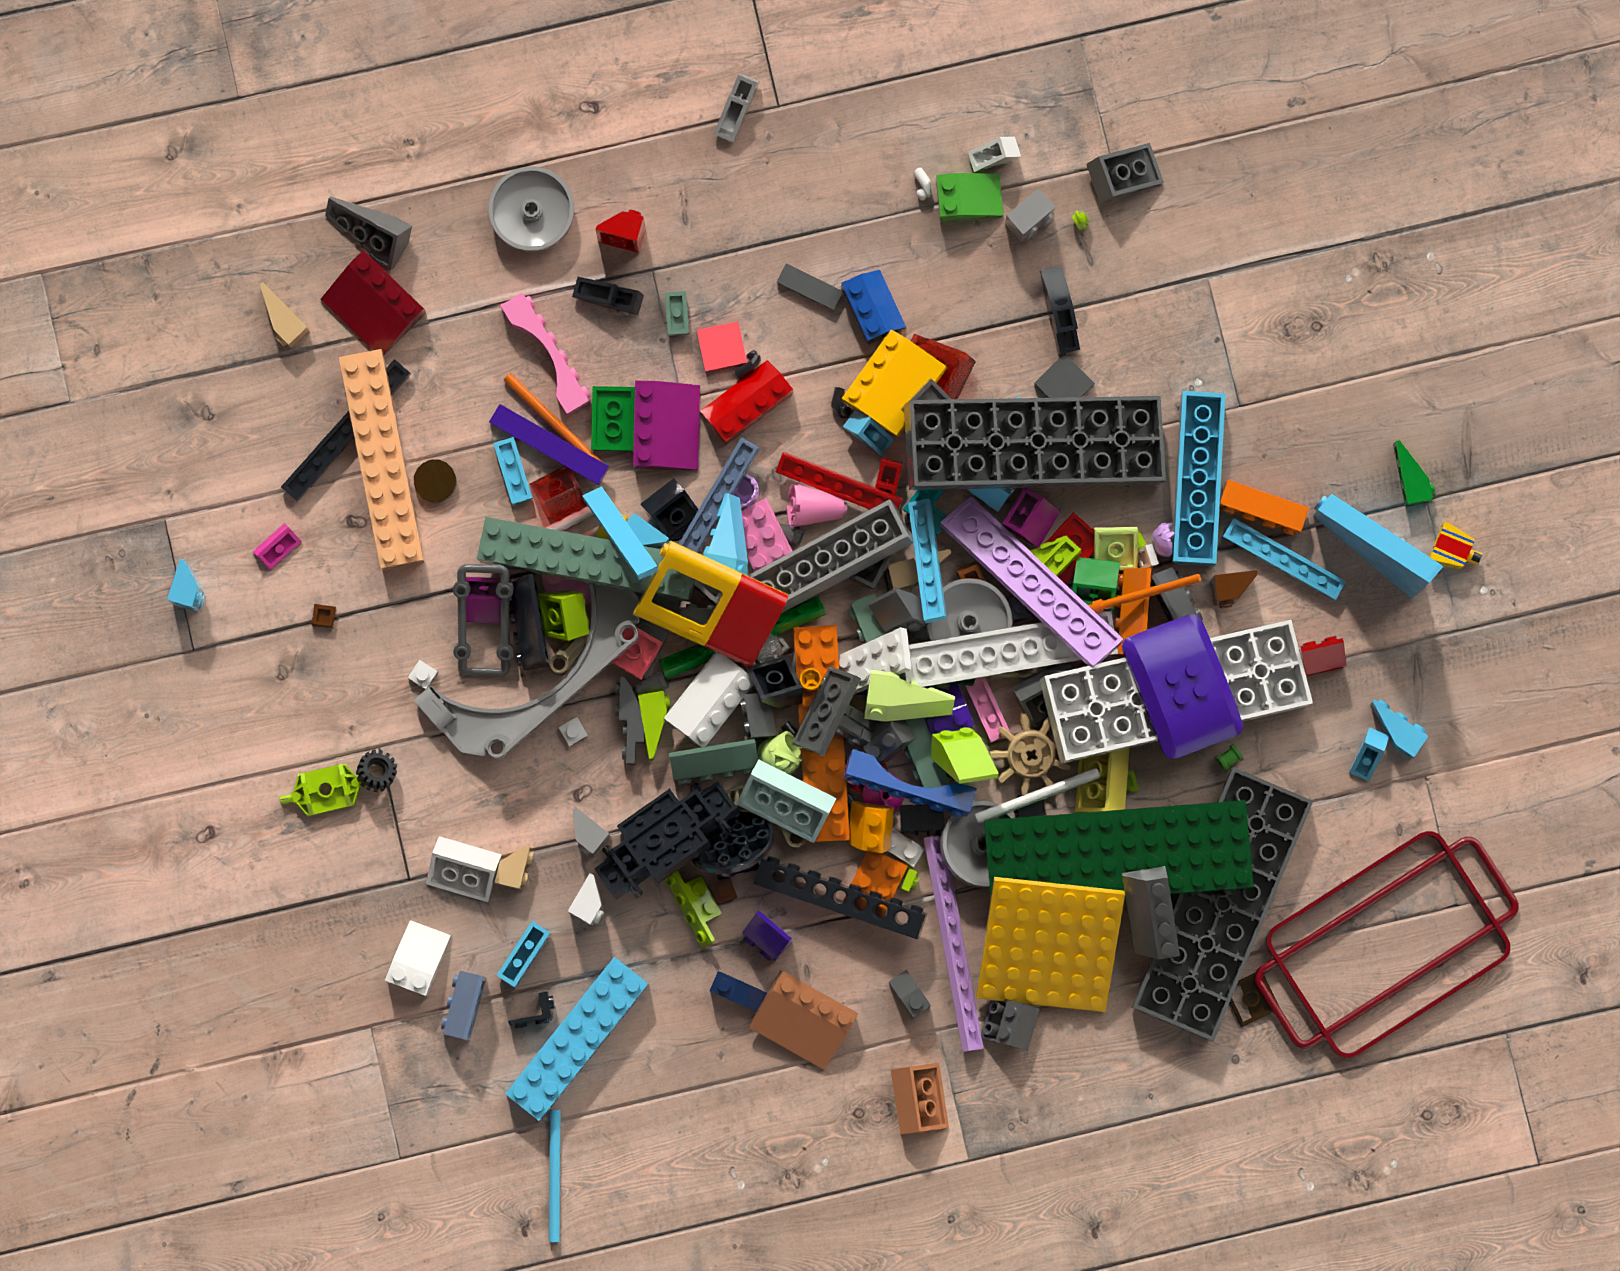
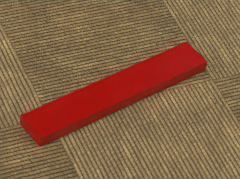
[775,452,903,511]

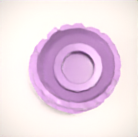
[734,474,759,508]
[1152,522,1175,557]

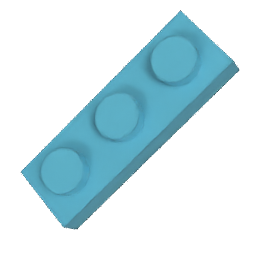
[493,437,533,505]

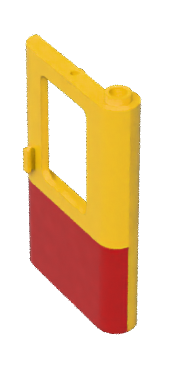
[633,541,788,667]

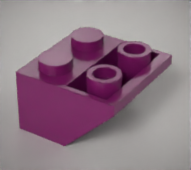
[1002,488,1060,548]
[466,577,501,624]

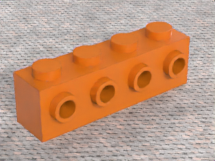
[1219,480,1309,536]

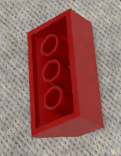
[700,360,794,445]

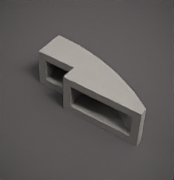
[714,73,760,142]

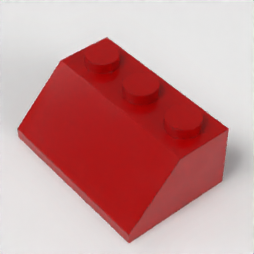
[595,210,646,253]

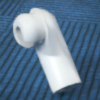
[913,168,932,201]

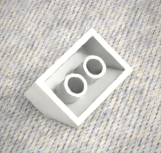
[426,836,501,902]

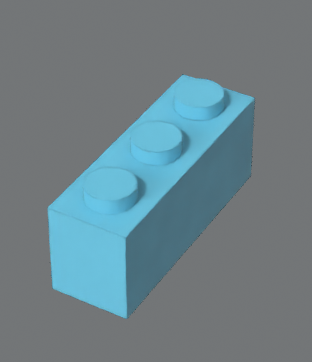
[496,921,552,988]

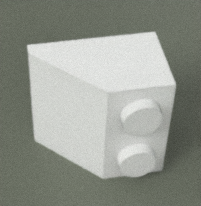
[568,874,604,926]

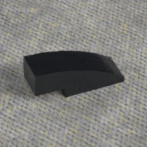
[572,277,644,315]

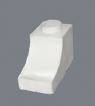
[968,137,1021,172]

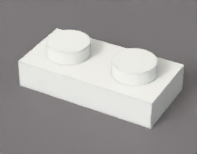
[888,828,925,868]

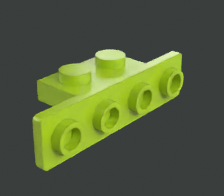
[664,871,722,948]

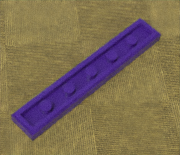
[489,404,610,485]

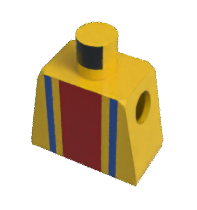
[1429,521,1482,569]

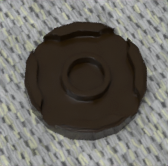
[414,459,456,502]

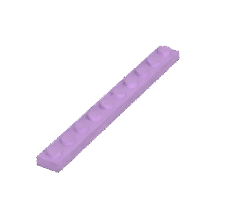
[924,835,983,1052]

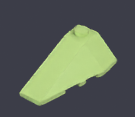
[864,670,955,722]

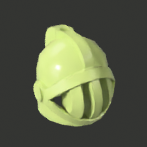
[757,731,803,774]

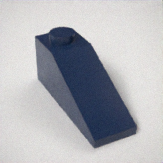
[710,971,767,1012]

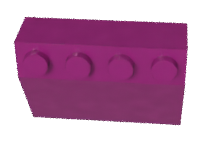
[633,380,700,470]

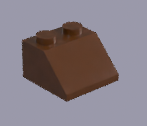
[1211,570,1258,609]

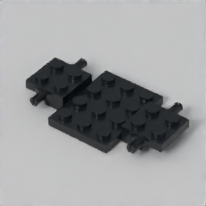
[594,781,740,900]

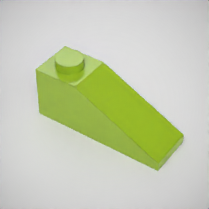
[638,691,671,760]

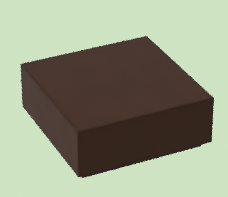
[311,604,336,629]

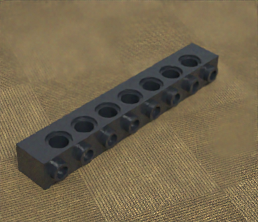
[753,856,928,940]

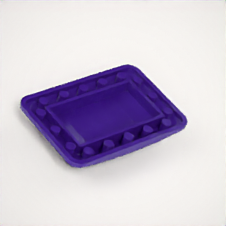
[1122,614,1243,759]

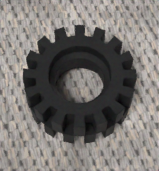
[356,750,397,792]

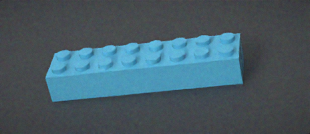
[1171,391,1226,567]
[505,957,649,1121]

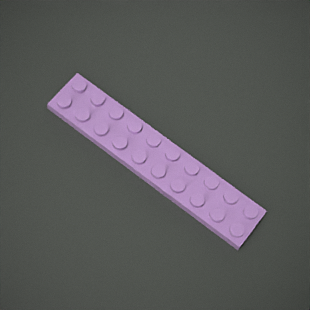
[940,496,1124,667]

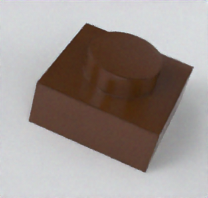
[710,877,738,905]

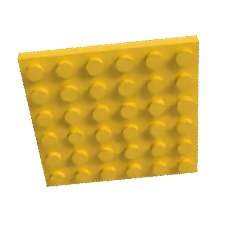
[976,877,1125,1012]

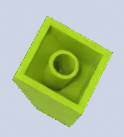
[538,590,589,641]

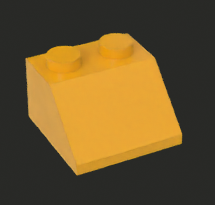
[848,801,894,853]

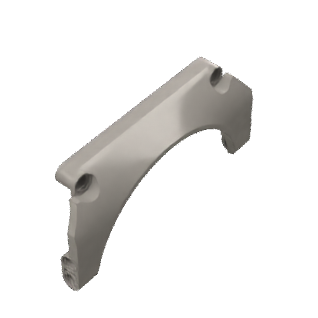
[414,583,640,759]

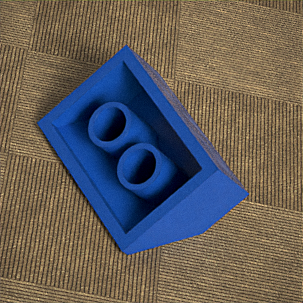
[841,270,906,345]

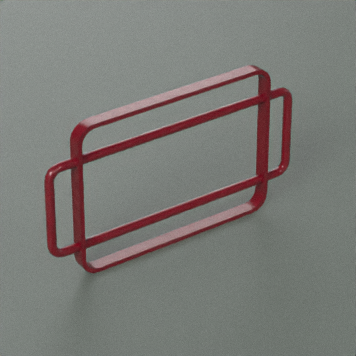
[1254,831,1519,1058]

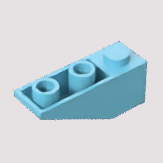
[1371,699,1428,759]

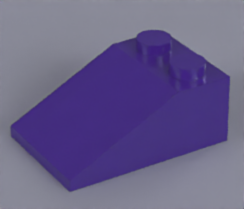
[923,683,974,736]
[742,910,792,961]

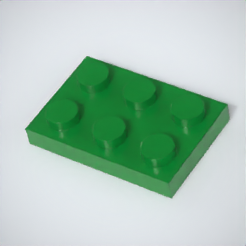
[591,386,635,452]

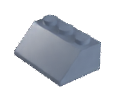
[441,971,486,1041]

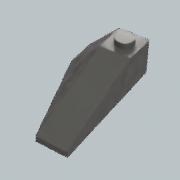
[325,197,412,271]

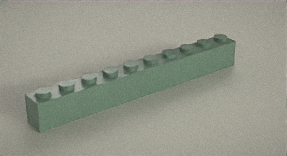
[848,594,950,788]

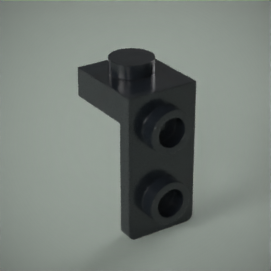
[508,992,555,1029]

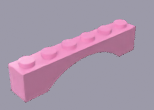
[501,292,591,417]

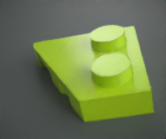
[1030,536,1082,577]

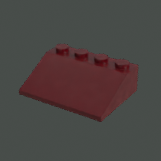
[320,250,426,356]

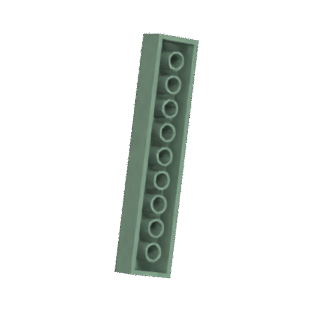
[477,517,695,602]

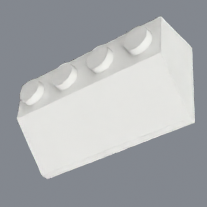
[664,652,754,748]

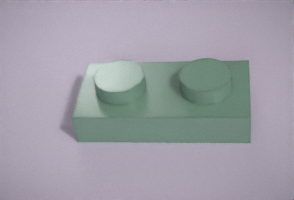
[665,291,689,336]

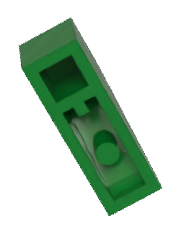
[1393,440,1435,507]

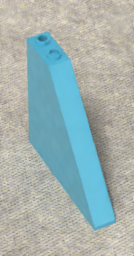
[1313,494,1443,599]

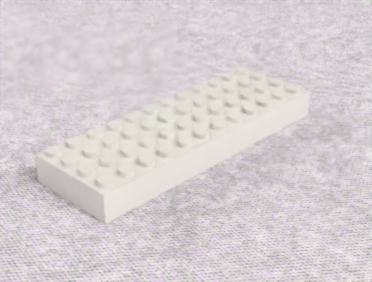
[1040,620,1313,764]

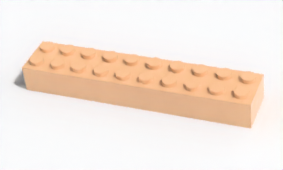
[339,349,424,570]

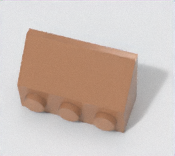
[891,1063,949,1135]

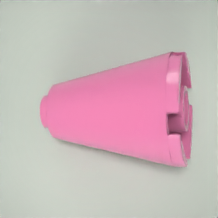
[787,484,847,527]

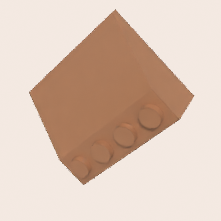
[749,970,859,1070]

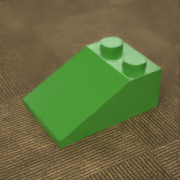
[936,173,1003,222]

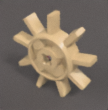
[989,713,1071,795]

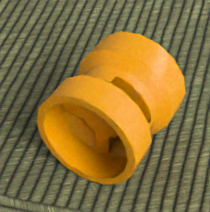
[800,668,821,692]

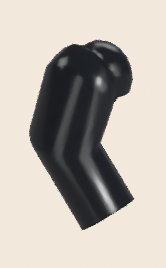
[735,350,761,380]
[831,387,851,418]

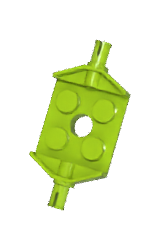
[279,763,362,817]

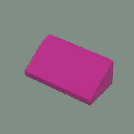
[253,523,302,570]

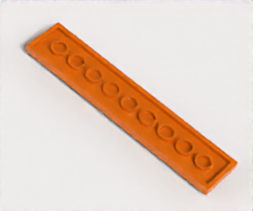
[793,625,850,843]

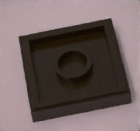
[1230,972,1280,1027]

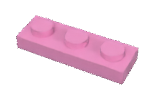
[965,676,1010,743]

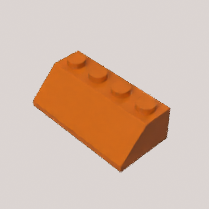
[1114,568,1151,657]

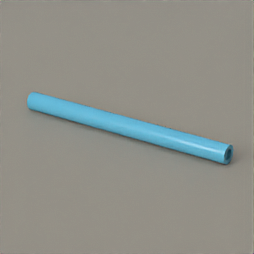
[549,1110,561,1242]

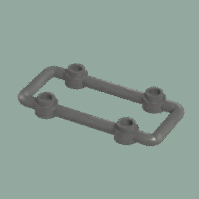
[453,564,514,677]

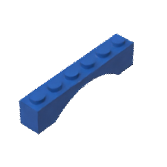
[843,749,977,818]

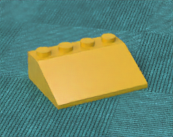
[842,330,947,437]

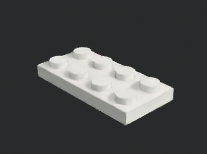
[838,627,911,695]

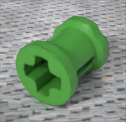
[1215,744,1243,772]

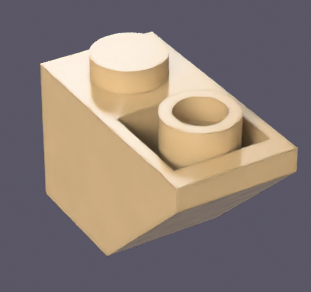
[494,846,534,890]

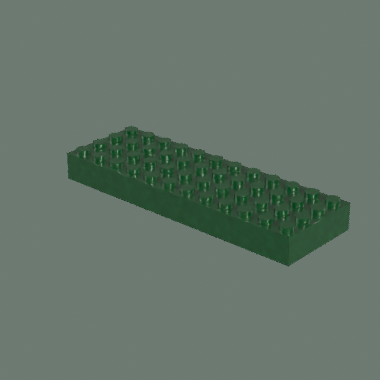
[984,800,1253,901]

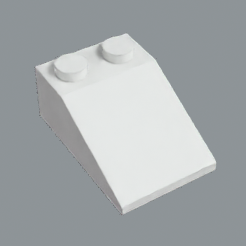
[385,920,451,997]

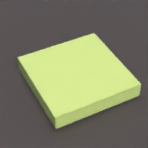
[1094,527,1138,570]

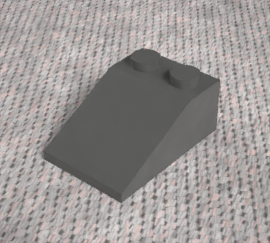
[1086,143,1164,204]

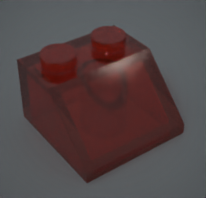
[530,466,587,525]

